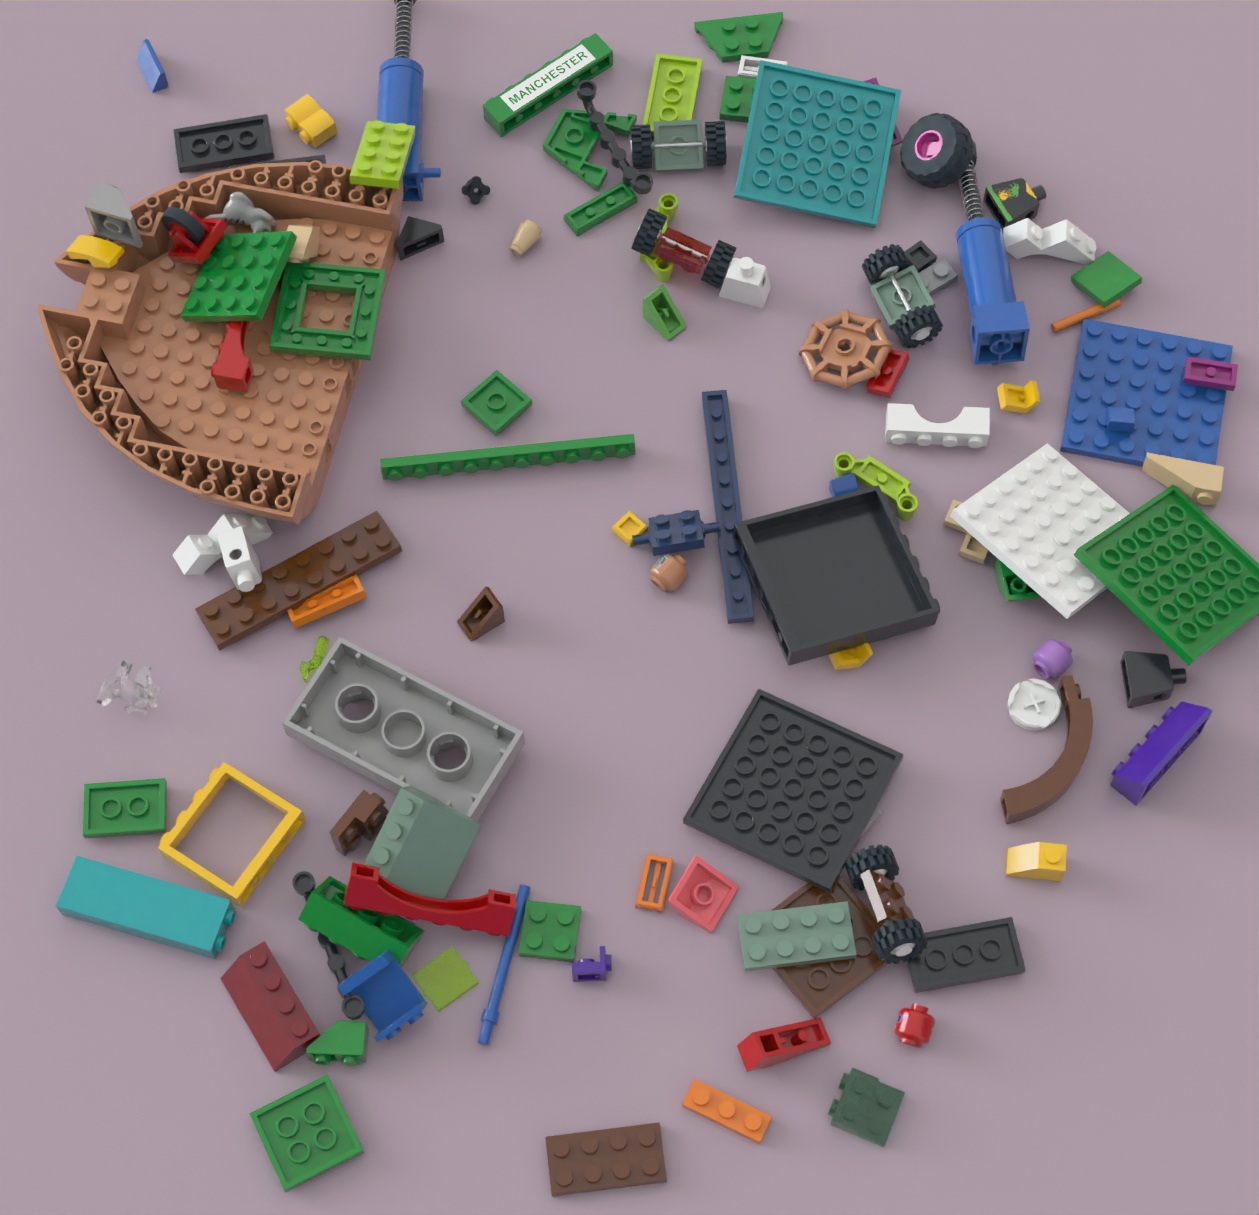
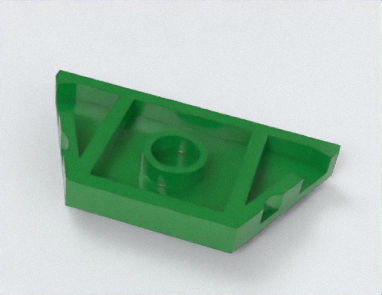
[694,12,783,63]

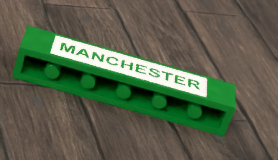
[483,33,613,137]

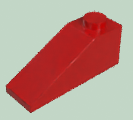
[737,1017,831,1072]

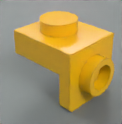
[997,380,1040,414]
[829,643,873,670]

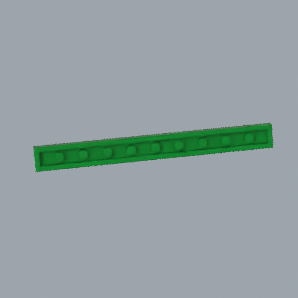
[380,434,635,481]

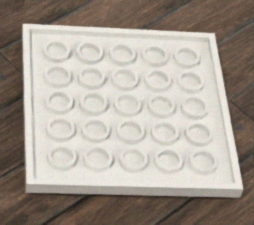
[950,443,1130,619]

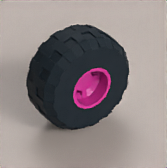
[900,113,974,189]

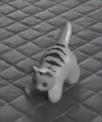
[205,192,278,233]

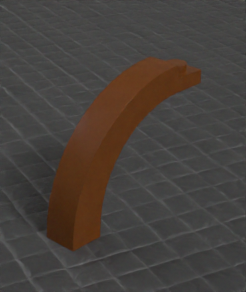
[1000,675,1093,824]

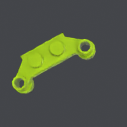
[640,193,678,282]
[833,452,918,521]

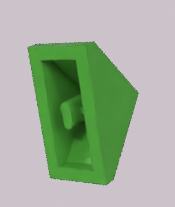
[643,285,687,340]

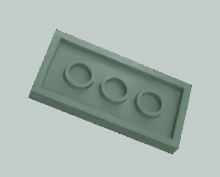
[737,901,857,972]

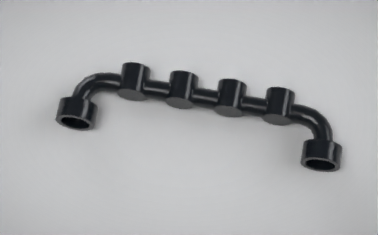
[577,80,653,194]
[292,871,366,1020]

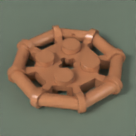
[799,309,893,390]

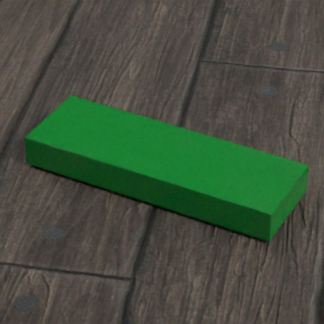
[564,182,637,236]

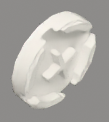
[1007,678,1062,731]

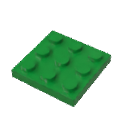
[249,1074,364,1192]

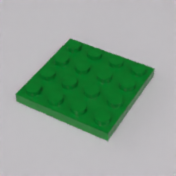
[180,231,297,322]

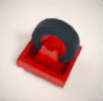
[161,206,228,264]

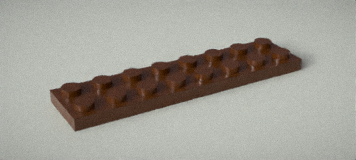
[195,511,402,651]

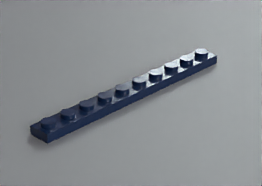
[702,390,754,624]

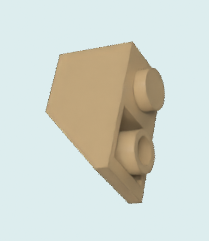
[287,224,320,263]

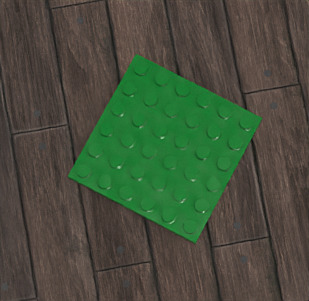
[1074,484,1259,666]

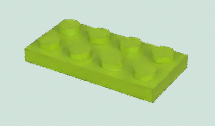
[642,53,703,137]
[350,120,415,189]

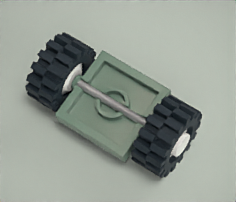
[630,119,727,171]
[862,244,943,348]

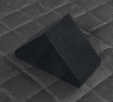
[396,216,445,260]

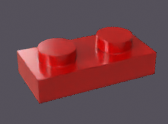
[866,350,910,398]

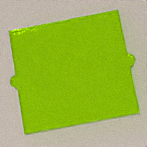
[412,946,479,1012]

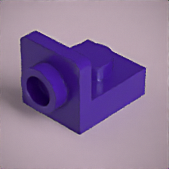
[572,946,612,982]

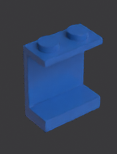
[338,949,428,1042]

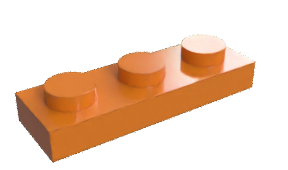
[287,574,367,629]
[682,1079,772,1145]

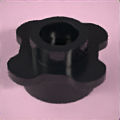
[461,176,490,204]

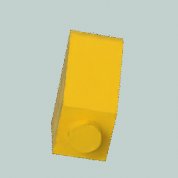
[1006,842,1067,882]

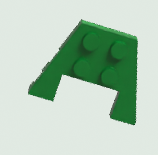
[543,109,637,191]

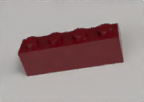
[220,941,320,1072]

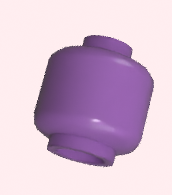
[1033,639,1073,679]

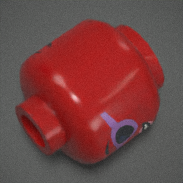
[894,1003,935,1048]

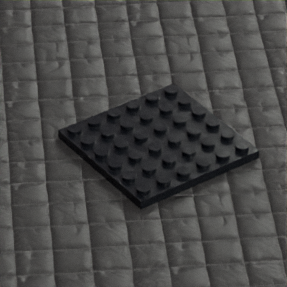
[683,689,903,893]

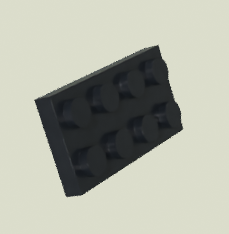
[173,114,274,173]
[907,917,1026,993]

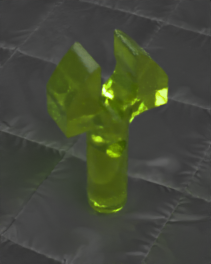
[299,636,329,682]

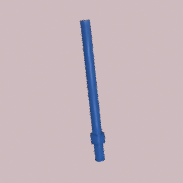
[477,885,530,1046]

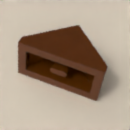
[457,587,505,641]

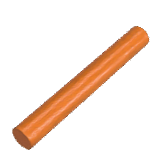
[1051,299,1121,333]

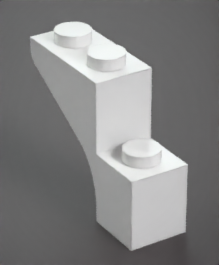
[1003,218,1096,265]
[173,514,273,575]

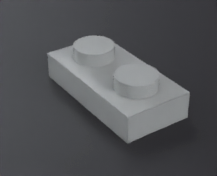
[919,258,958,296]

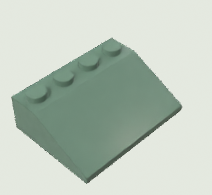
[364,786,482,899]

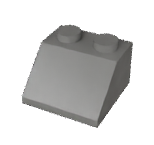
[84,183,143,248]

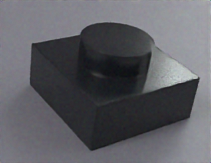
[904,240,937,273]

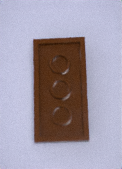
[545,1122,667,1197]

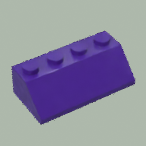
[1110,701,1213,806]

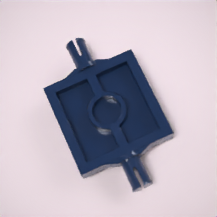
[632,510,721,556]

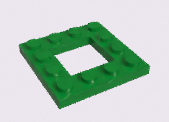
[269,262,386,361]

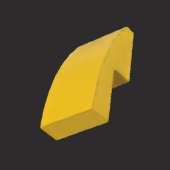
[66,235,125,268]

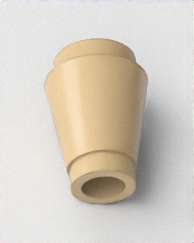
[509,220,542,257]

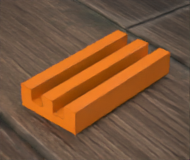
[635,854,674,913]

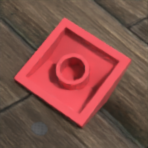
[667,855,739,933]

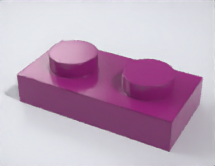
[1183,357,1238,391]

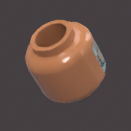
[650,553,688,592]

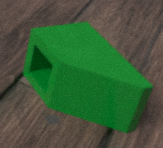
[306,1021,369,1066]

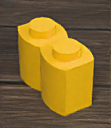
[285,94,338,148]

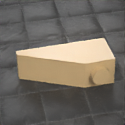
[1142,452,1224,506]

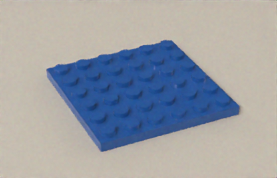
[1060,319,1233,467]

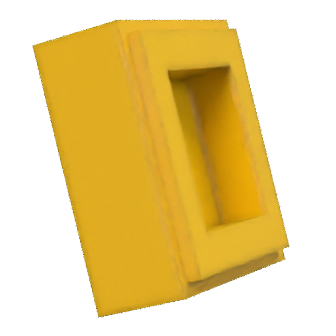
[612,511,648,547]

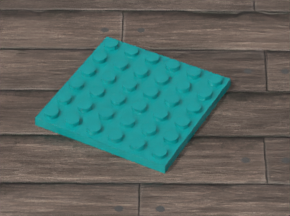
[733,60,901,228]

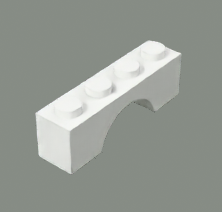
[885,403,990,448]

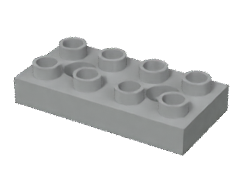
[282,636,525,821]

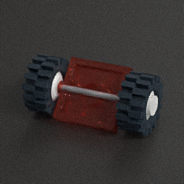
[631,208,737,288]

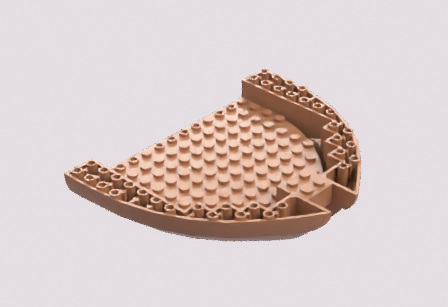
[38,160,403,525]

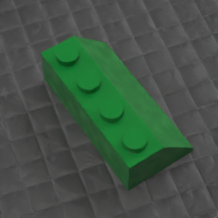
[298,876,425,967]

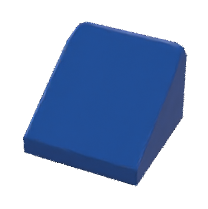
[1107,406,1135,433]
[829,473,859,497]

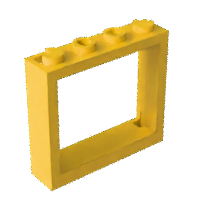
[158,762,306,907]

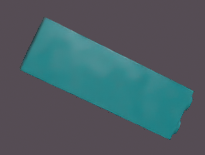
[56,856,236,959]

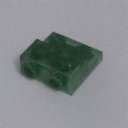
[828,1068,905,1147]

